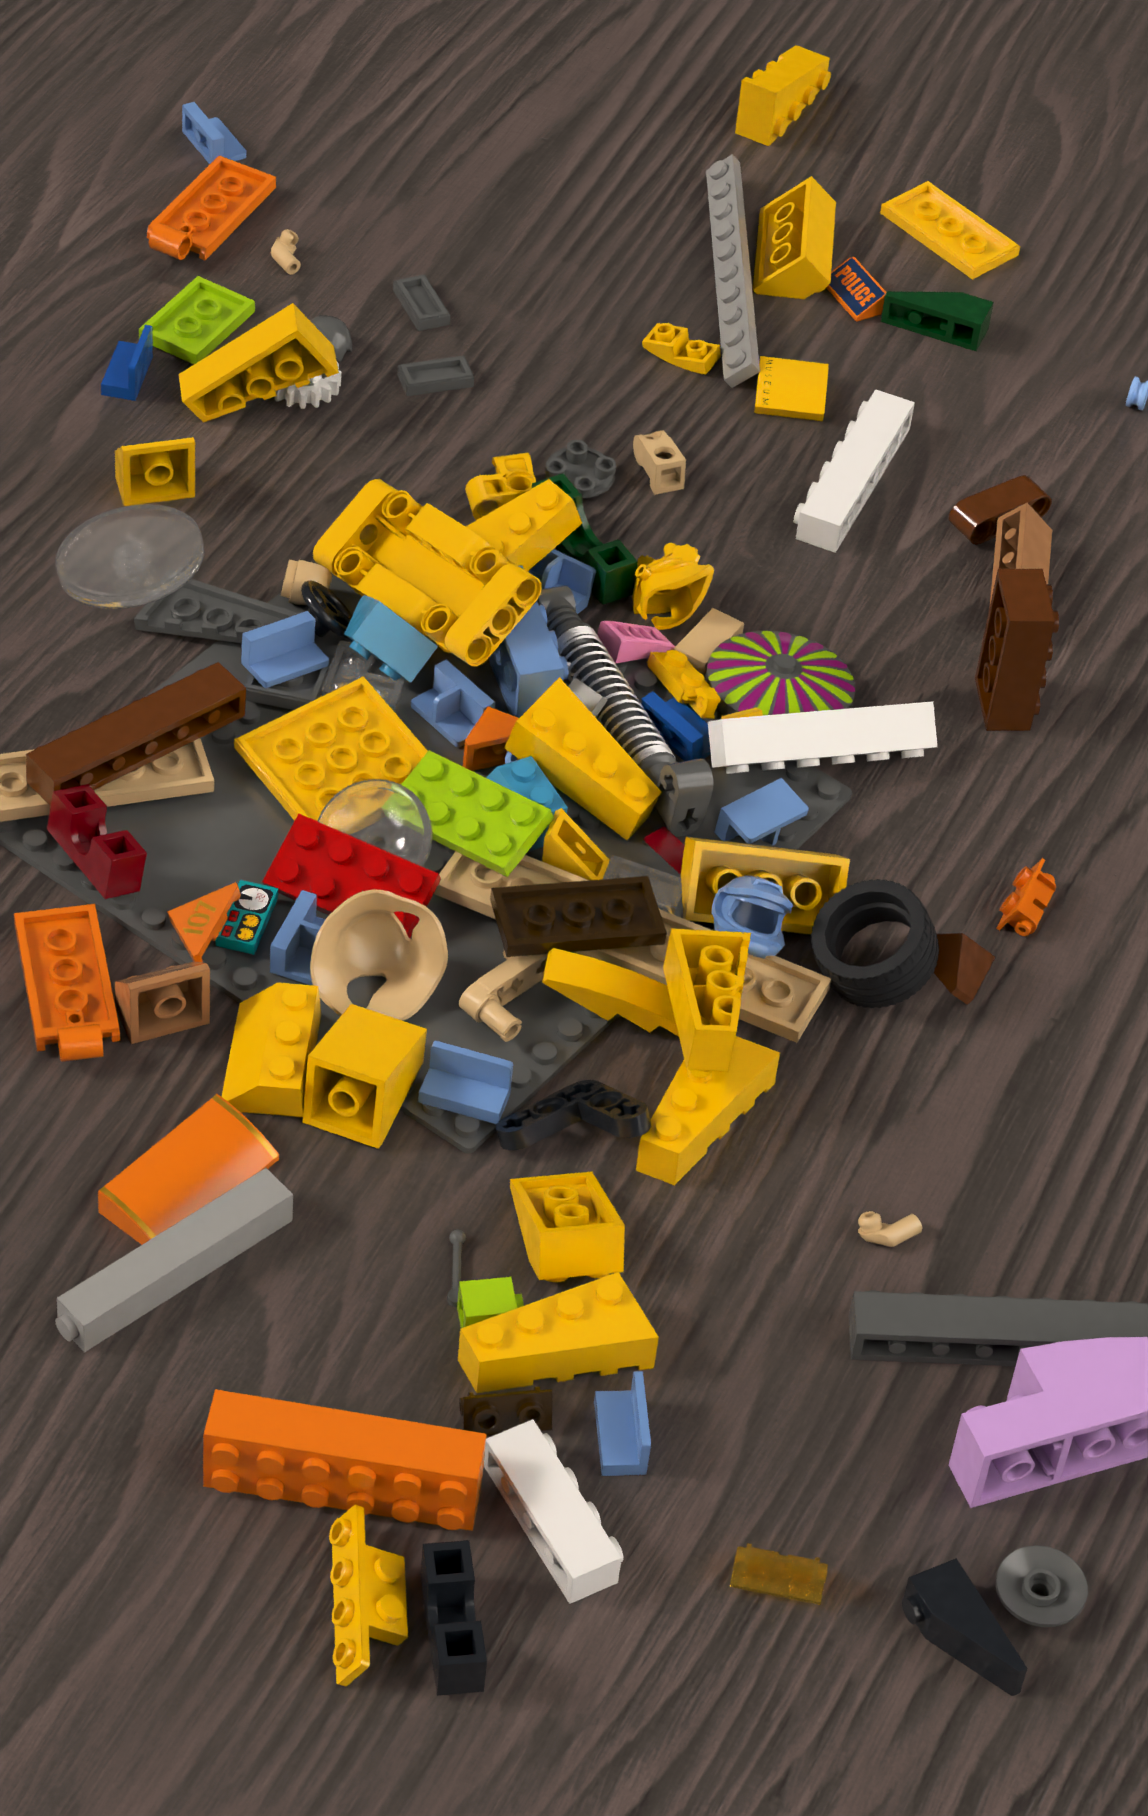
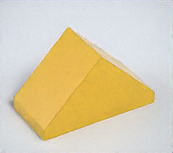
[542,808,611,880]

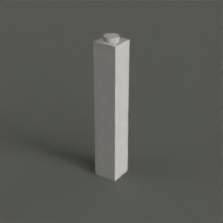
[55,1168,293,1353]

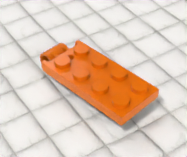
[147,155,276,260]
[14,904,120,1062]

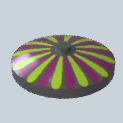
[705,631,855,716]

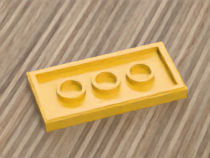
[880,181,1020,280]

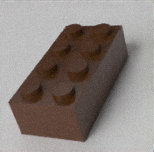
[975,569,1059,731]

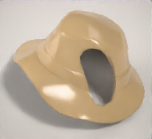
[310,889,448,1021]

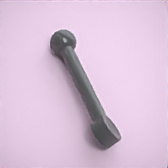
[447,1229,466,1307]

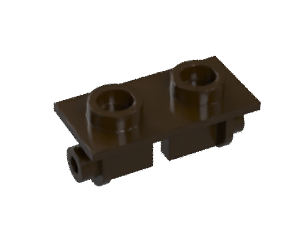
[459,1386,552,1436]

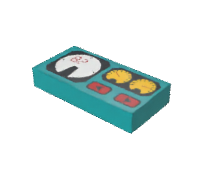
[216,880,278,955]

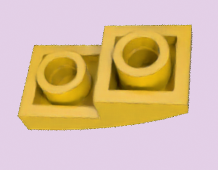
[642,323,721,375]

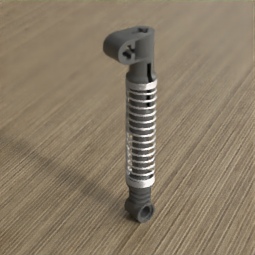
[537,585,714,837]

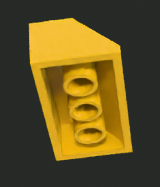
[753,176,836,299]
[681,837,850,934]

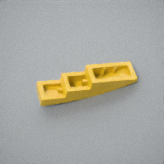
[542,948,679,1037]

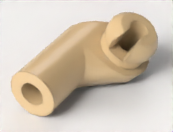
[271,229,301,275]
[858,1211,922,1247]

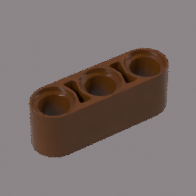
[949,475,1052,545]

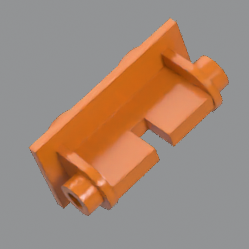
[996,858,1056,936]

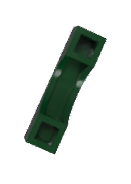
[531,473,638,605]

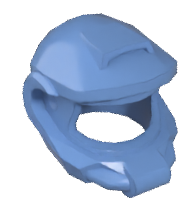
[711,876,793,959]

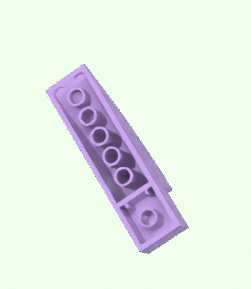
[949,1337,1148,1508]

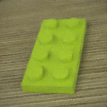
[382,750,554,877]

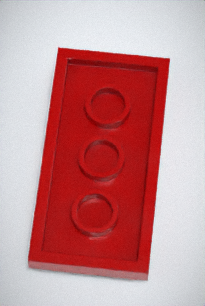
[262,813,441,938]

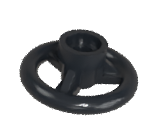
[301,580,353,640]

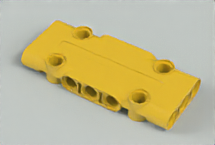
[313,479,542,666]

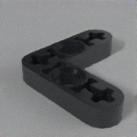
[496,1080,652,1150]

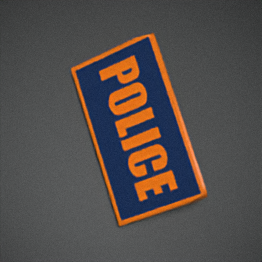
[826,257,887,322]

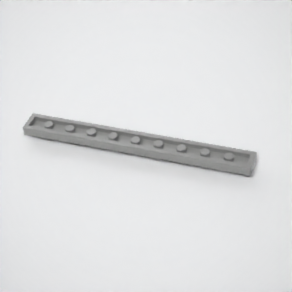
[706,154,760,388]

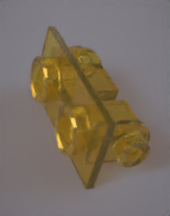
[730,1543,828,1605]

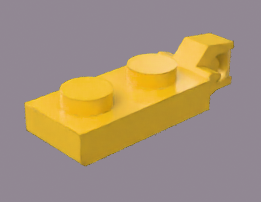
[647,650,721,719]

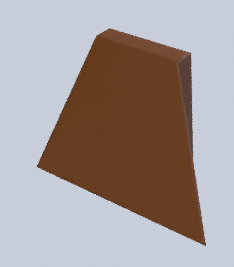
[906,933,995,1005]

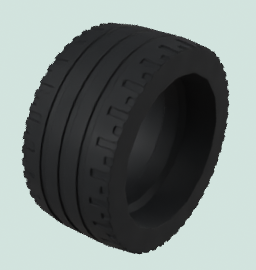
[811,879,939,1008]

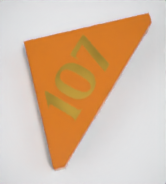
[167,882,241,962]

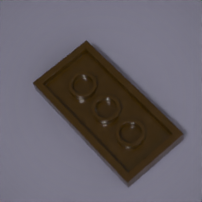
[490,876,667,957]

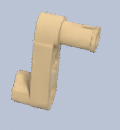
[459,951,548,1042]

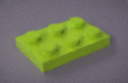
[139,276,255,364]

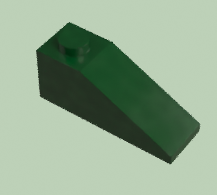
[881,291,994,351]

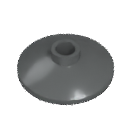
[996,1545,1088,1627]

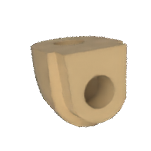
[280,559,332,605]

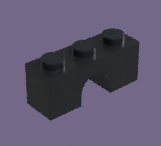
[420,1540,487,1696]

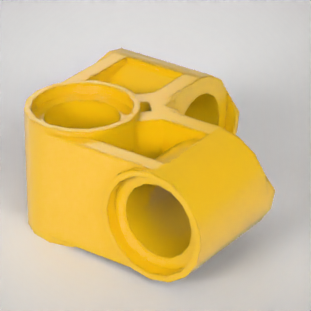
[465,452,536,520]

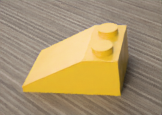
[510,1172,625,1282]

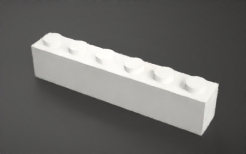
[793,390,915,553]
[708,702,937,774]

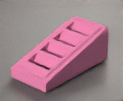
[597,621,676,664]

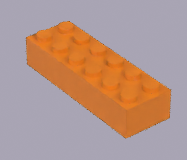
[203,1389,487,1531]

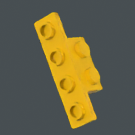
[329,1505,408,1687]

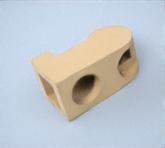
[633,430,686,495]

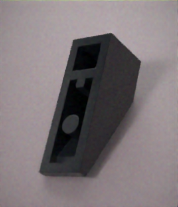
[902,1558,1028,1696]

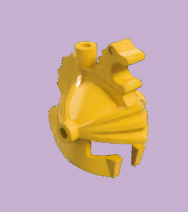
[632,543,714,630]

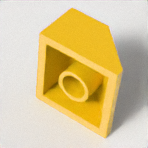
[115,437,195,506]

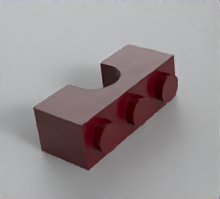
[47,784,147,899]

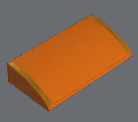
[98,1094,279,1245]

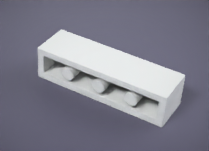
[484,1419,623,1604]

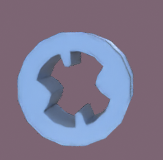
[1126,376,1148,411]

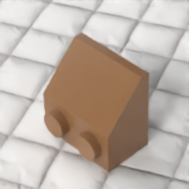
[115,961,210,1044]

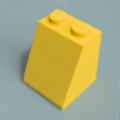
[302,1004,427,1149]

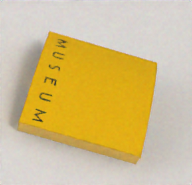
[754,356,829,421]

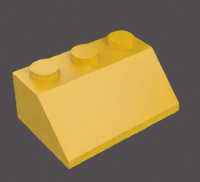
[221,983,322,1117]

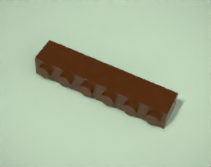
[26,662,246,806]

